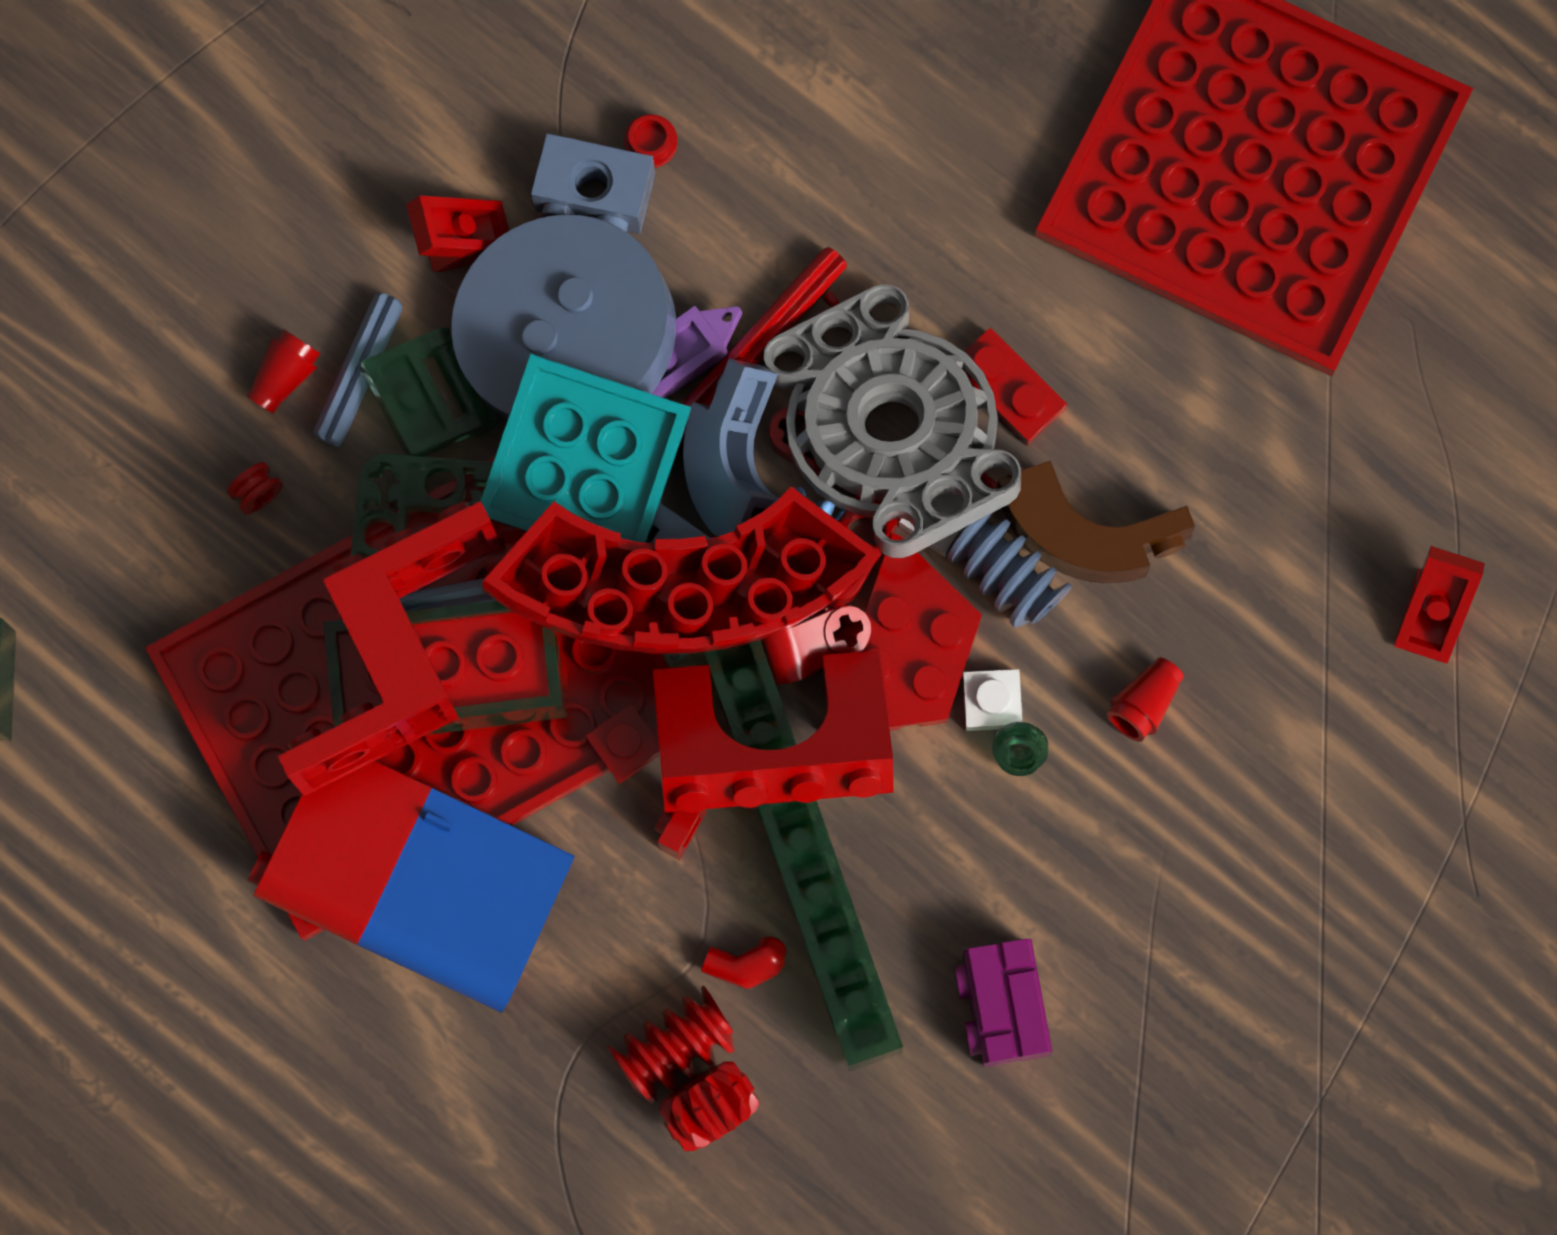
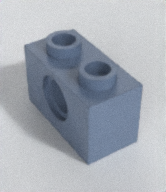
[531,133,656,234]

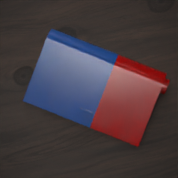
[247,761,575,1013]

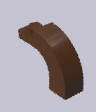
[996,460,1195,583]

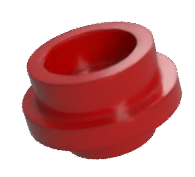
[623,114,678,168]

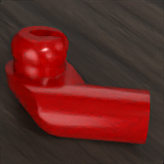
[701,936,787,989]

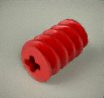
[607,985,735,1104]

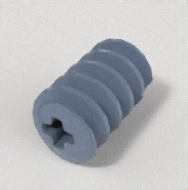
[948,513,1073,628]

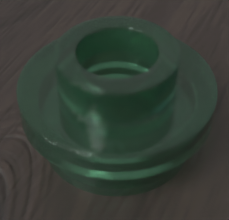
[992,722,1049,776]

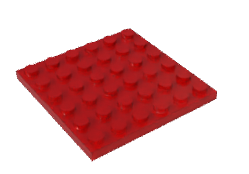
[1035,0,1474,377]

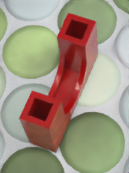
[653,650,894,813]

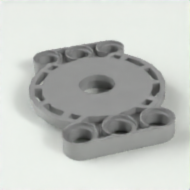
[764,284,1021,558]

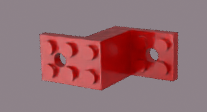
[278,501,502,796]

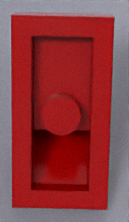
[406,195,509,272]
[1394,546,1485,664]

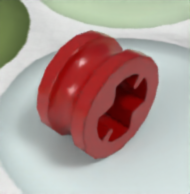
[227,462,283,515]

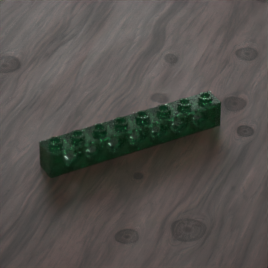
[702,640,903,1072]

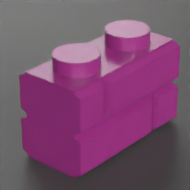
[954,938,1053,1067]

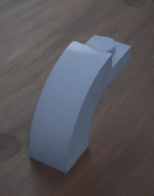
[683,359,779,537]

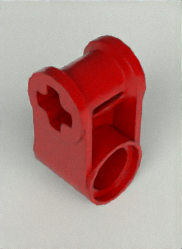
[759,601,871,685]

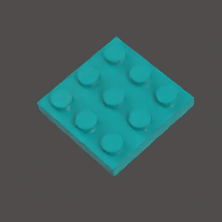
[481,354,691,543]

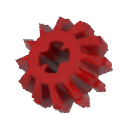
[658,1061,760,1151]

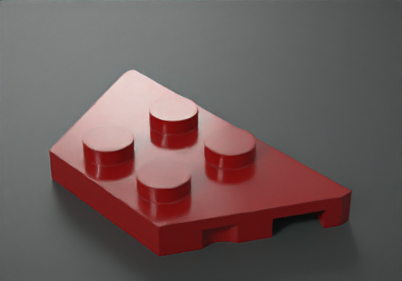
[860,533,982,731]

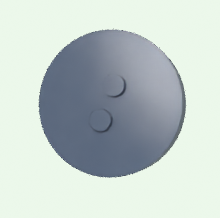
[452,214,676,422]

